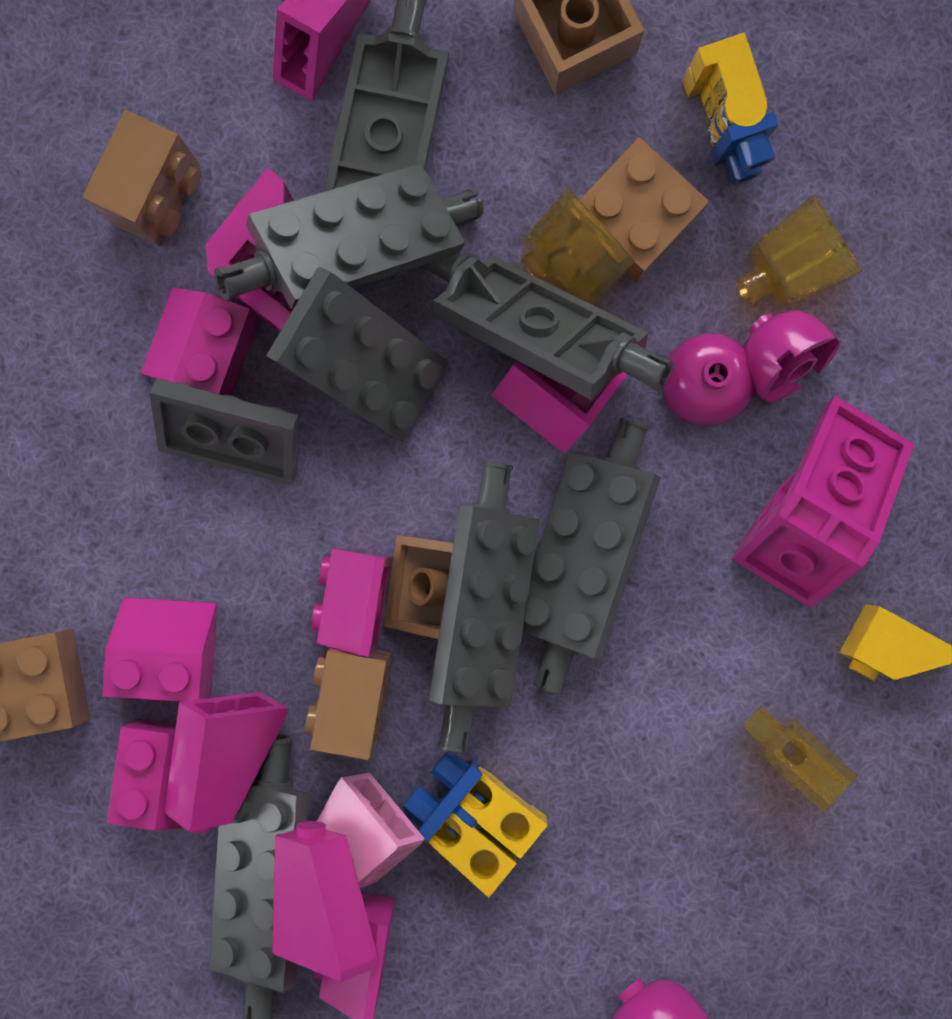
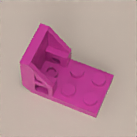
[205,168,294,333]
[732,395,914,608]

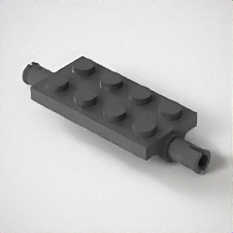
[323,0,449,192]
[214,163,483,310]
[419,254,674,399]
[522,418,661,695]
[429,461,540,753]
[209,735,309,1019]

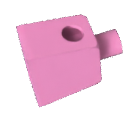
[317,772,425,888]

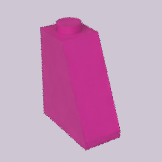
[273,0,370,101]
[164,692,288,833]
[272,821,378,982]

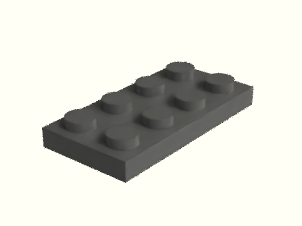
[266,266,449,442]

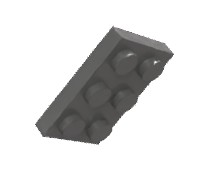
[149,378,299,485]

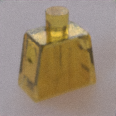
[737,194,863,309]
[742,705,858,812]

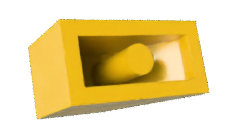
[839,604,952,681]

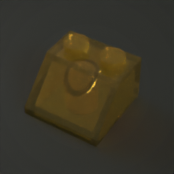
[521,188,635,307]

